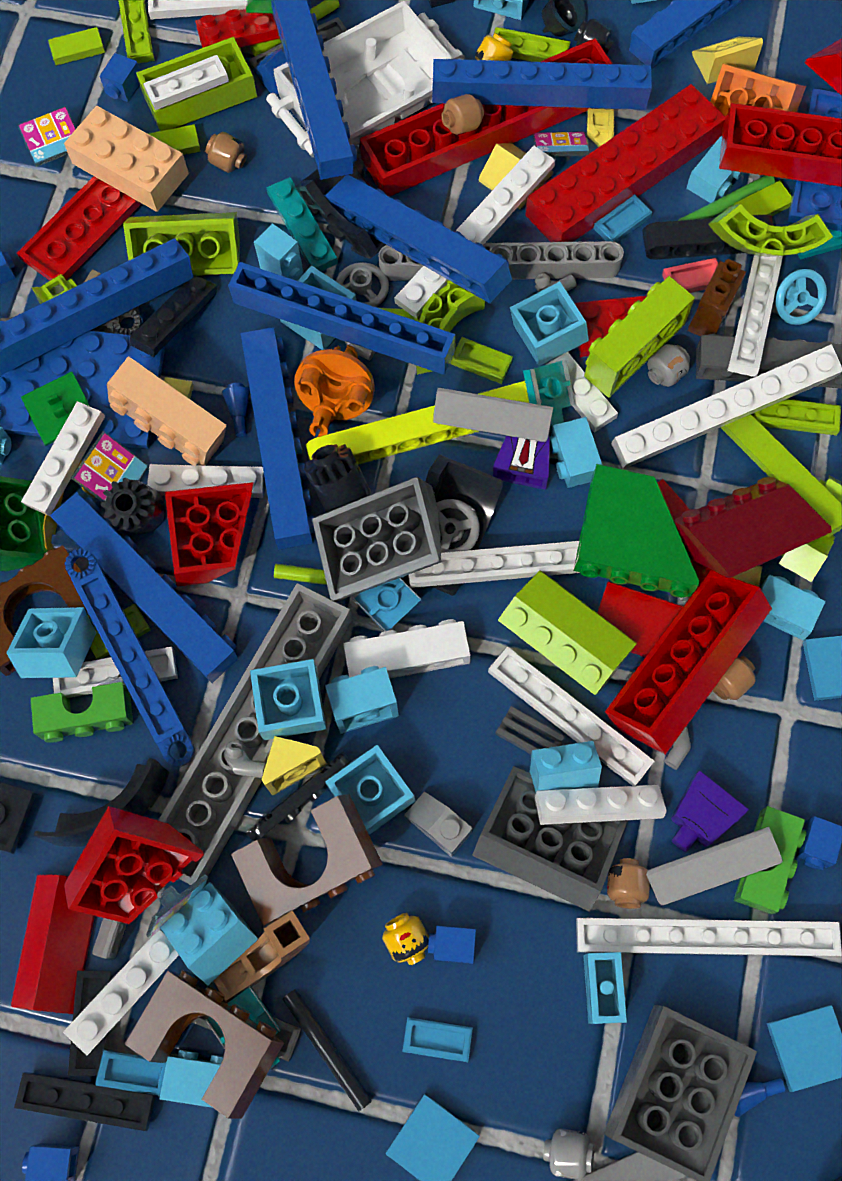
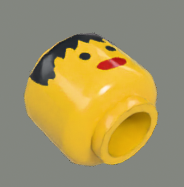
[475,32,513,61]
[382,913,429,965]

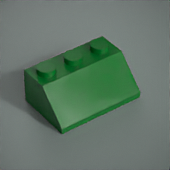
[0,476,49,571]

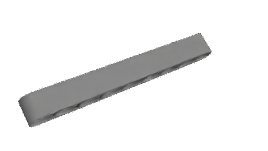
[378,241,624,281]

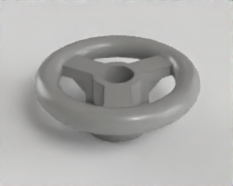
[336,263,389,307]
[436,499,479,553]

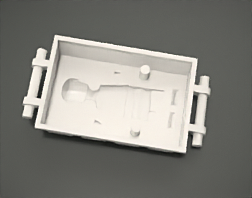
[266,1,465,157]

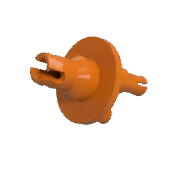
[294,344,375,437]

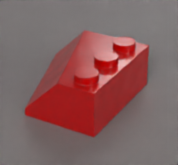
[165,482,254,587]
[64,806,204,924]

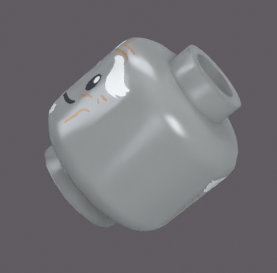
[543,1129,595,1180]

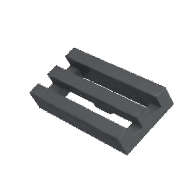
[496,706,565,755]

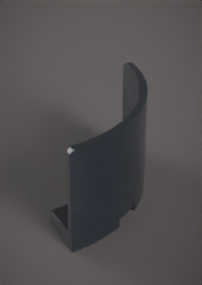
[294,164,386,259]
[406,454,503,596]
[34,758,169,847]

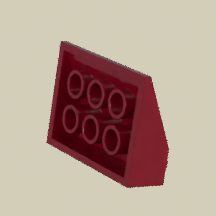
[673,477,832,578]

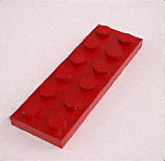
[17,176,142,281]

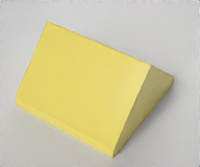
[692,37,763,84]
[479,143,553,209]
[261,736,326,795]

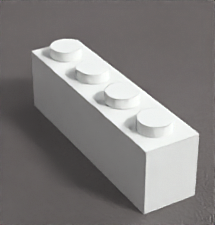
[343,619,470,678]

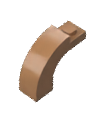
[214,910,310,1002]

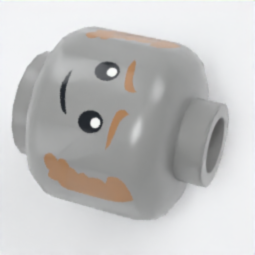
[647,344,690,387]

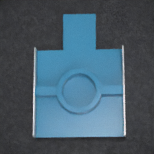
[353,578,421,632]

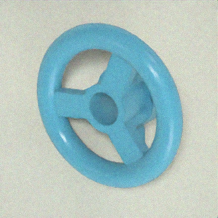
[775,269,827,325]

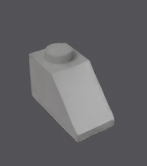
[404,792,473,857]

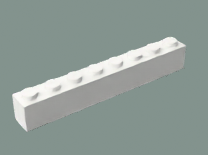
[611,344,842,469]

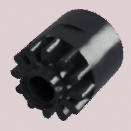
[304,444,371,513]
[101,478,165,534]

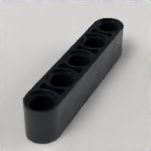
[642,214,776,260]

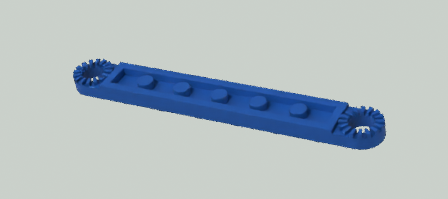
[65,549,195,767]

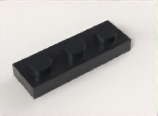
[68,971,111,1076]

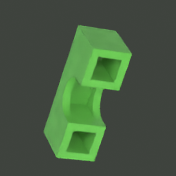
[31,682,133,742]
[733,806,806,915]

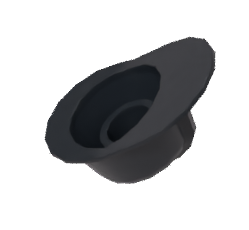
[541,0,586,37]

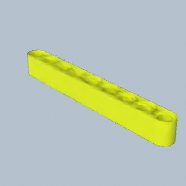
[306,381,529,465]

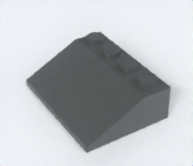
[312,477,441,602]
[472,766,628,912]
[604,1005,757,1181]

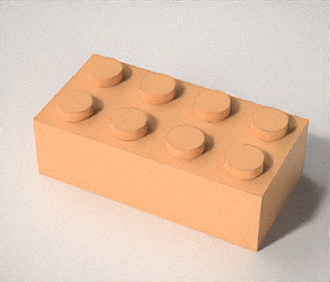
[64,105,189,212]
[107,356,227,466]

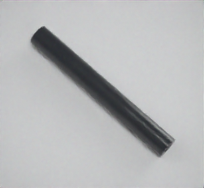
[282,989,372,1112]

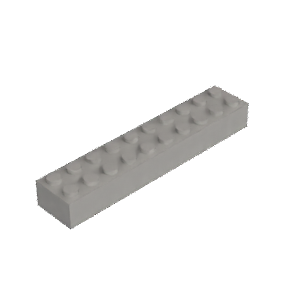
[158,583,353,888]

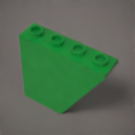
[573,464,699,598]

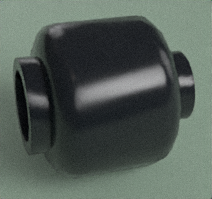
[574,18,614,55]

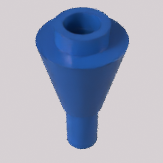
[222,383,250,437]
[734,1078,785,1117]

